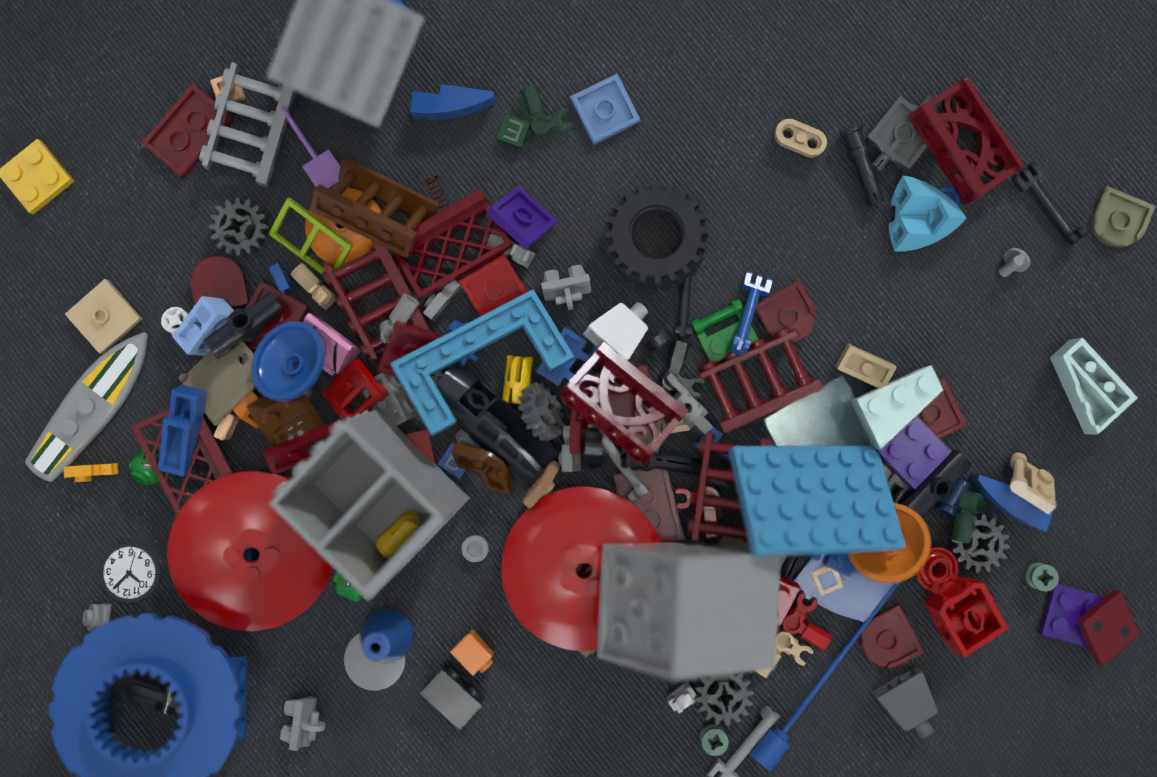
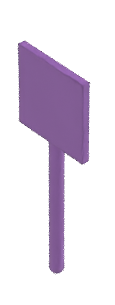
[281,107,340,188]

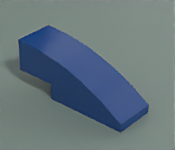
[410,84,496,120]
[158,385,207,476]
[969,474,1053,532]

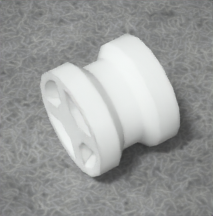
[161,307,188,335]

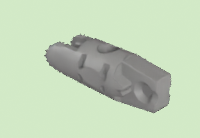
[658,373,713,435]

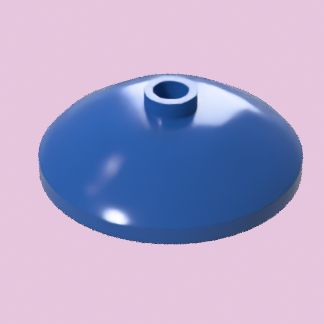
[252,321,325,401]

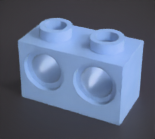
[172,296,234,356]

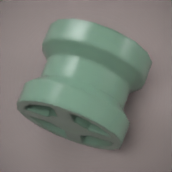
[1024,562,1059,592]
[700,724,729,756]

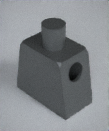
[871,667,938,738]

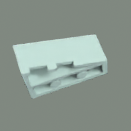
[1050,338,1137,434]
[851,365,943,449]

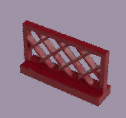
[391,190,513,300]
[131,409,232,515]

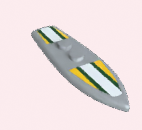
[25,332,148,482]

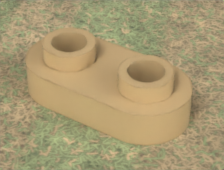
[774,119,827,158]

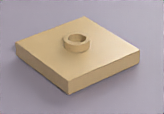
[65,279,143,354]

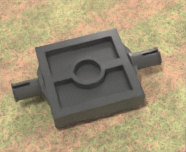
[866,95,932,172]

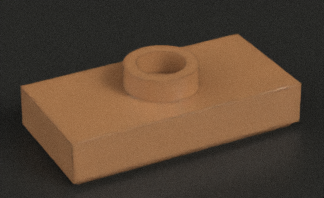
[523,460,561,508]

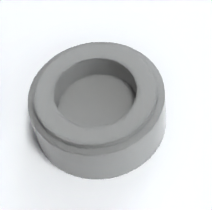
[462,535,489,562]

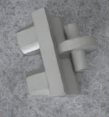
[541,265,591,310]
[280,696,326,751]

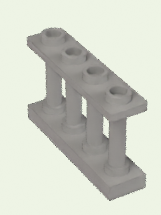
[199,62,296,188]

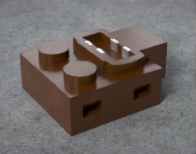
[247,393,325,447]

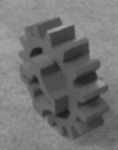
[209,198,270,257]
[518,382,564,441]
[948,514,1010,573]
[694,672,754,726]

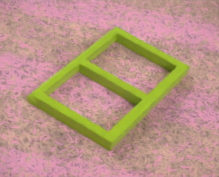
[268,197,353,275]

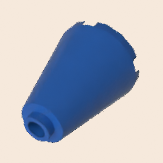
[359,609,413,663]

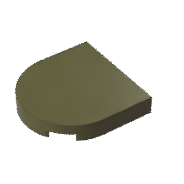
[1091,186,1156,248]

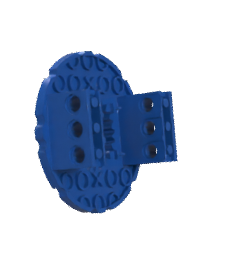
[49,613,247,777]

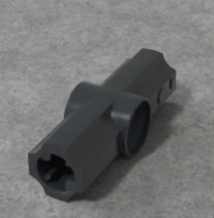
[203,292,284,360]
[901,450,972,518]
[126,674,182,714]

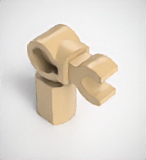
[290,263,336,310]
[756,628,813,678]

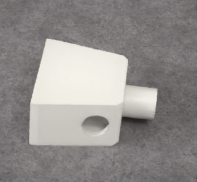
[583,302,648,360]

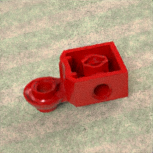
[916,548,1008,658]

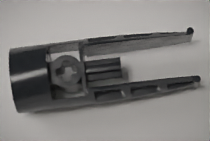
[435,362,561,487]

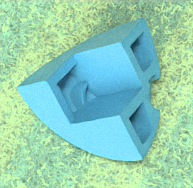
[889,176,966,252]

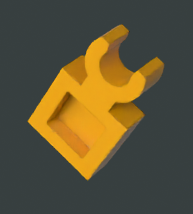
[64,463,118,482]

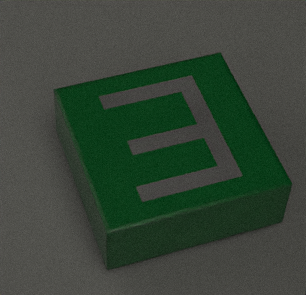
[497,114,531,149]

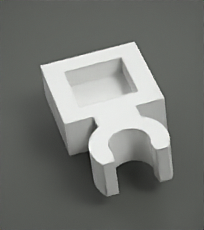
[666,681,696,713]

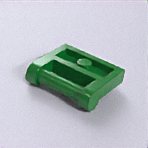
[690,299,758,362]

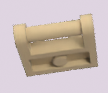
[1010,453,1056,514]

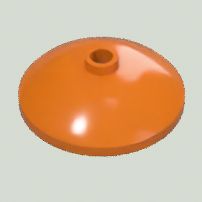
[305,188,381,266]
[848,503,931,583]

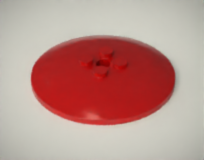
[167,471,333,631]
[501,486,660,651]

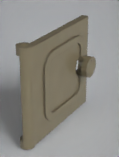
[179,342,256,425]

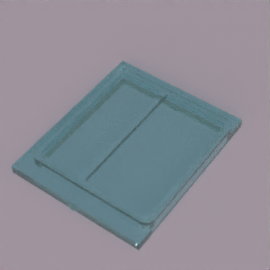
[762,375,871,446]

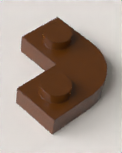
[451,443,515,495]

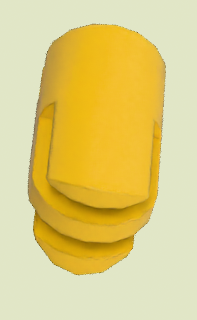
[502,355,533,405]
[375,510,422,560]

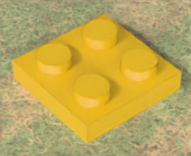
[0,139,75,214]

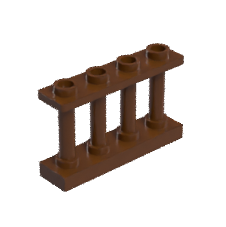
[310,157,439,258]

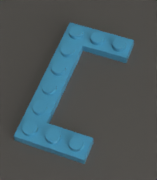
[391,290,574,437]

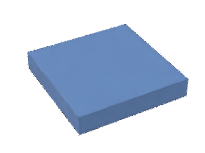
[570,74,641,145]

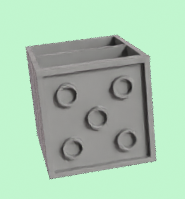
[267,0,424,127]
[269,409,470,600]
[597,542,780,680]

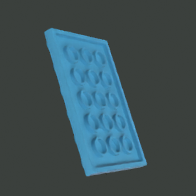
[729,446,906,557]

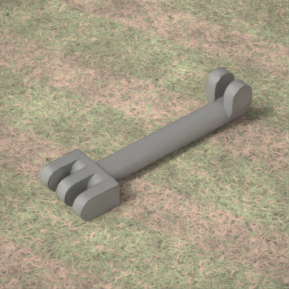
[599,429,649,502]
[707,705,780,777]

